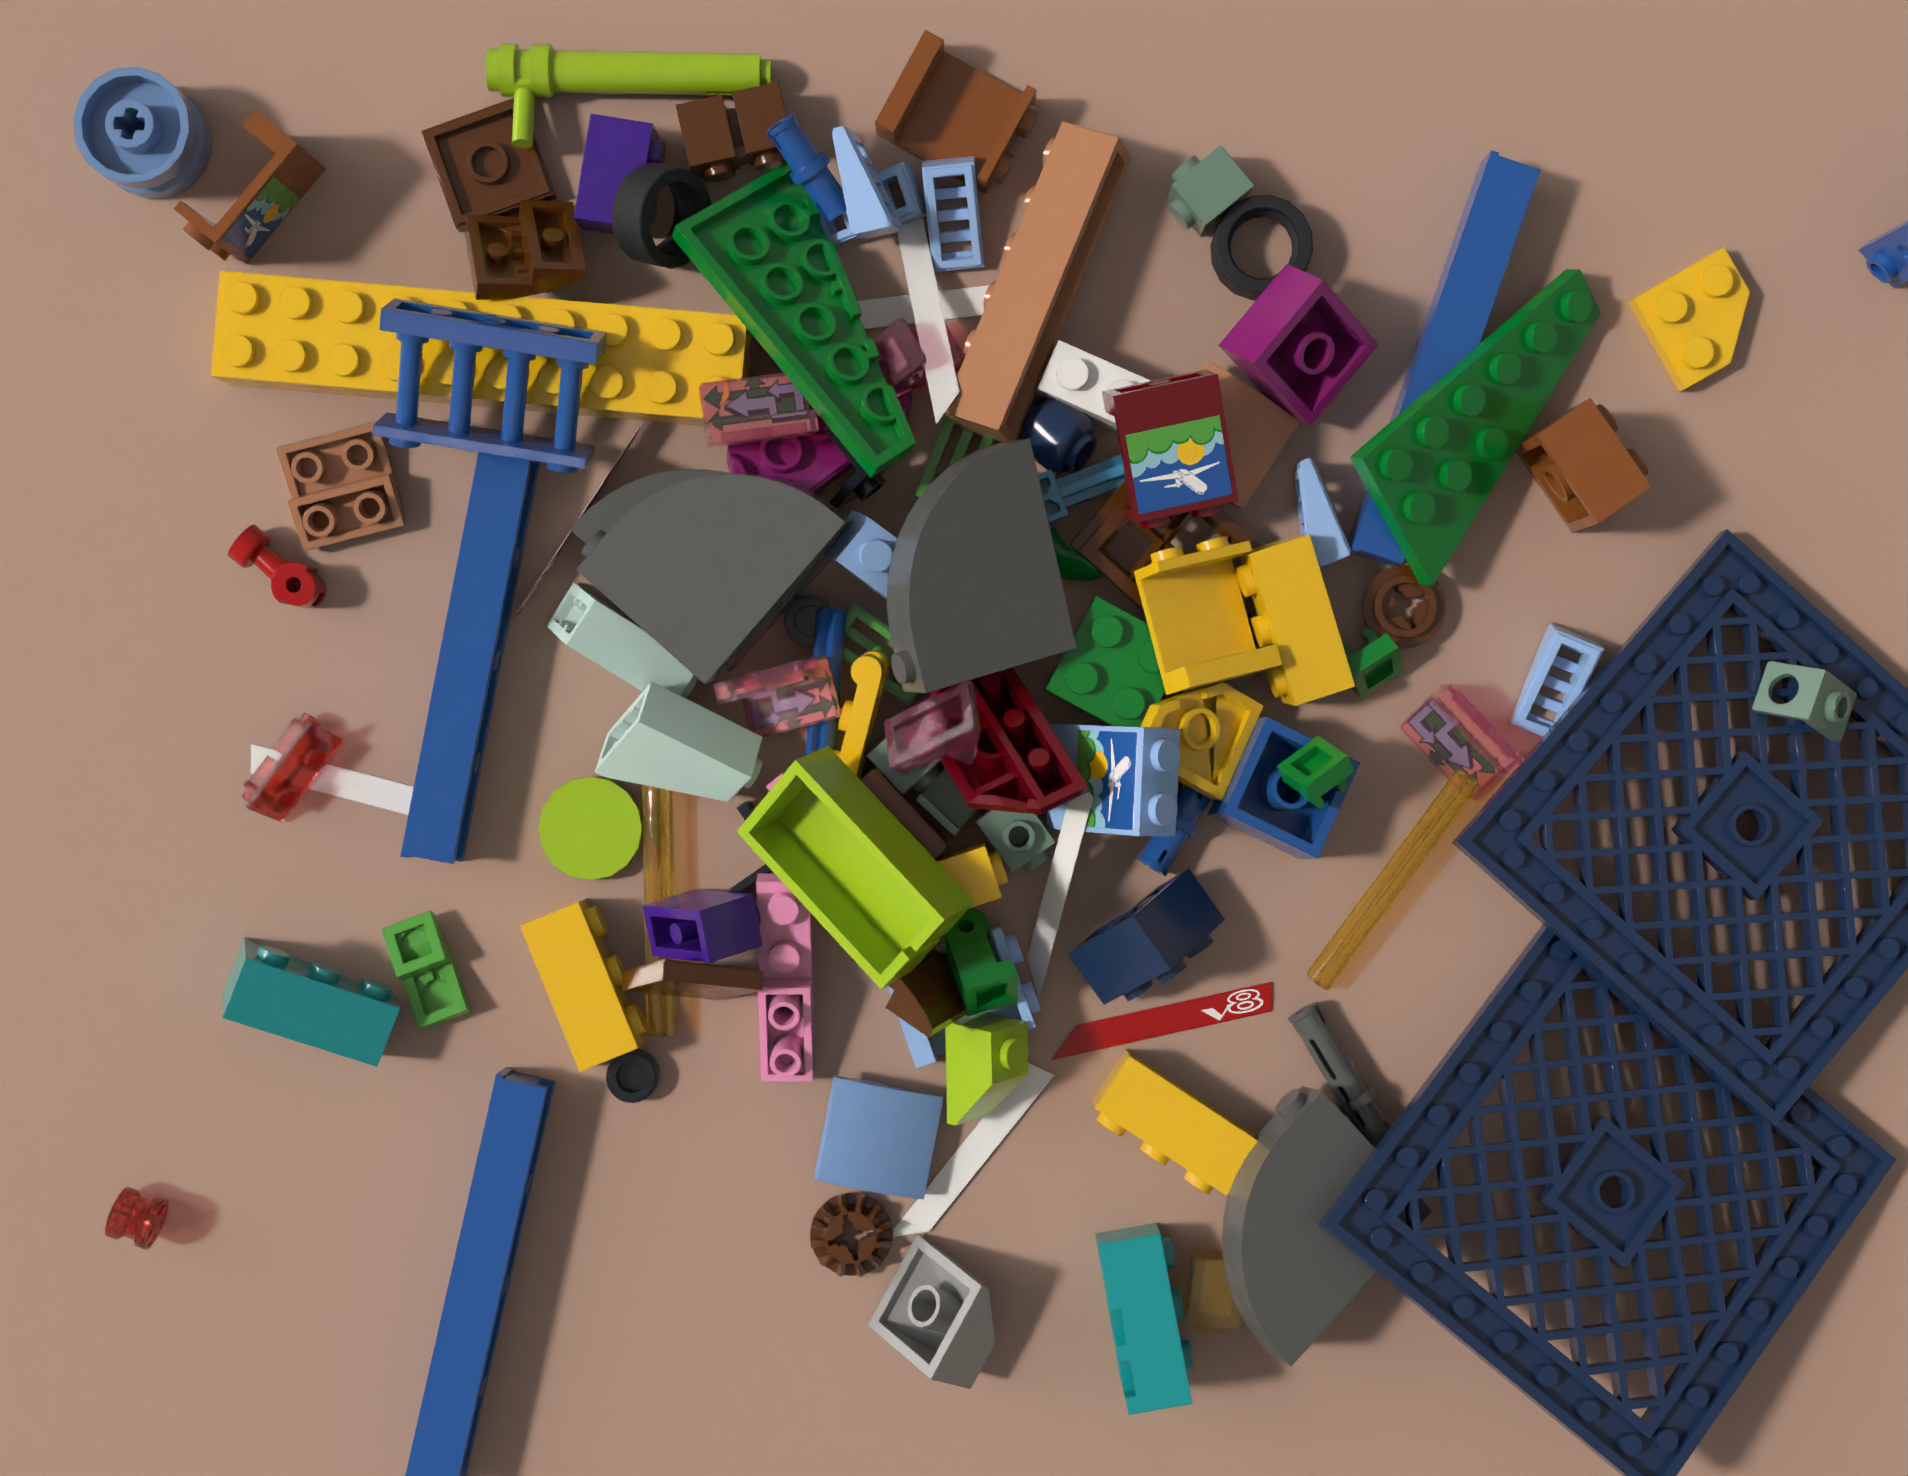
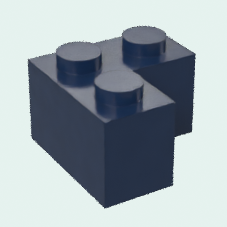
[1068,868,1225,1005]

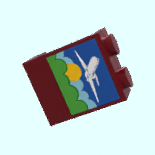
[1102,370,1239,529]

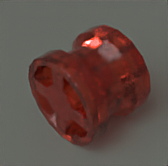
[105,1186,169,1250]

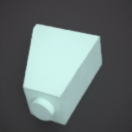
[546,582,697,698]
[595,681,762,802]

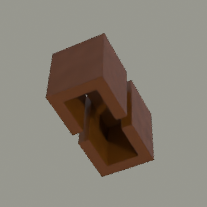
[676,82,787,182]

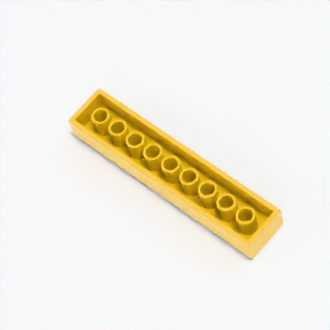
[211,271,752,426]

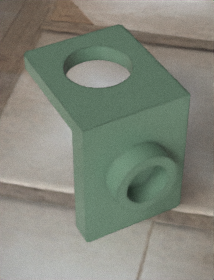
[1752,661,1857,742]
[916,769,978,836]

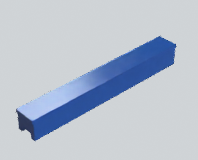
[1348,150,1541,567]
[400,452,540,864]
[405,1067,556,1476]

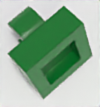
[1342,627,1405,699]
[1276,736,1355,810]

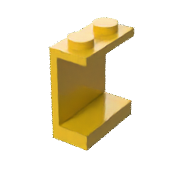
[1134,536,1283,695]

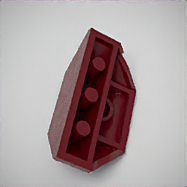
[921,667,1089,815]

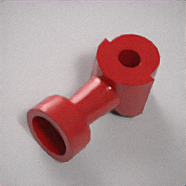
[228,524,327,608]

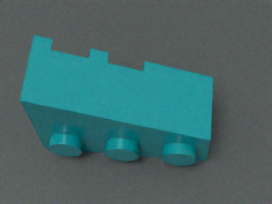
[222,937,400,1067]
[1095,1223,1194,1415]

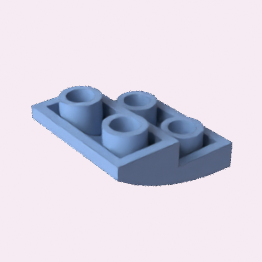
[813,1075,944,1200]

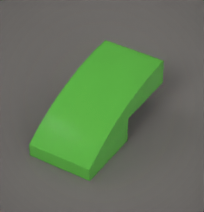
[382,910,473,1031]

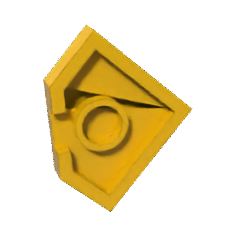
[1628,247,1750,392]
[1140,682,1263,800]

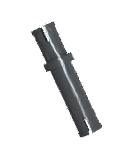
[1288,1002,1391,1148]

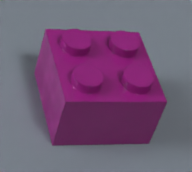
[1218,264,1379,426]

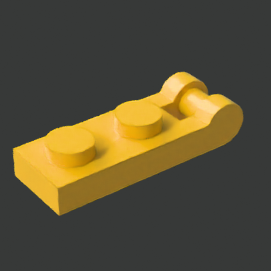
[833,650,890,780]

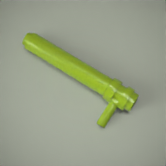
[485,43,772,148]

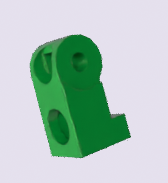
[944,908,1018,1016]

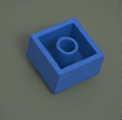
[1207,717,1360,859]

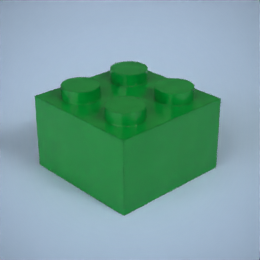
[1044,596,1165,727]

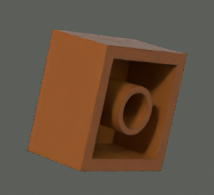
[1516,398,1652,533]

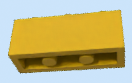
[1235,534,1355,706]
[520,898,648,1072]
[1092,1049,1258,1196]

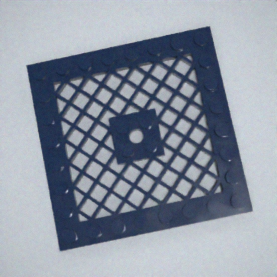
[1452,529,1908,1126]
[1318,925,1896,1476]

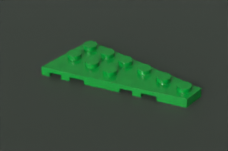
[672,162,916,478]
[1350,269,1601,587]

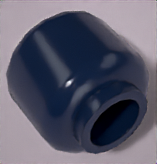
[1019,398,1097,474]

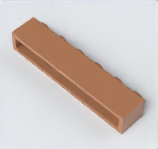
[944,121,1132,442]

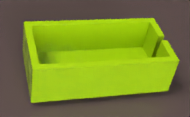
[736,746,974,990]

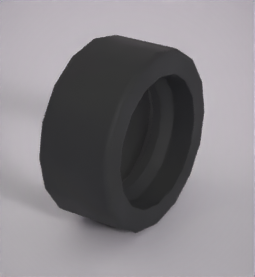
[612,162,711,269]
[1210,195,1313,300]

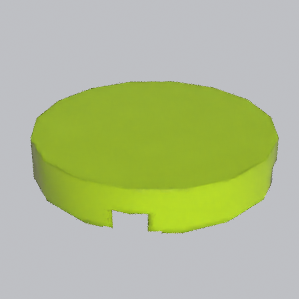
[538,776,645,881]

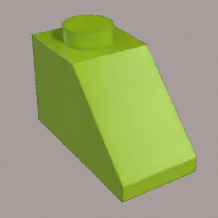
[945,1012,1029,1126]

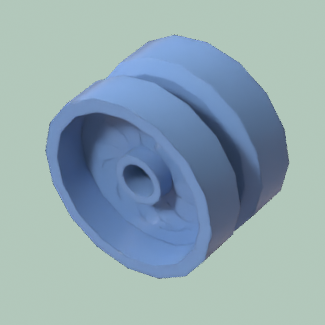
[73,67,212,200]

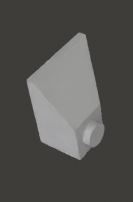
[868,1234,996,1389]

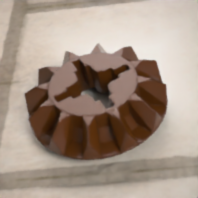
[1361,565,1446,649]
[810,1193,893,1277]

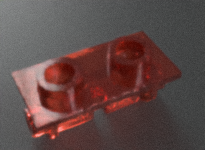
[242,712,343,823]

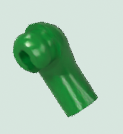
[1051,527,1111,581]

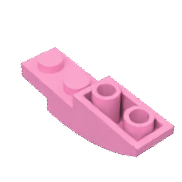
[756,873,814,1082]

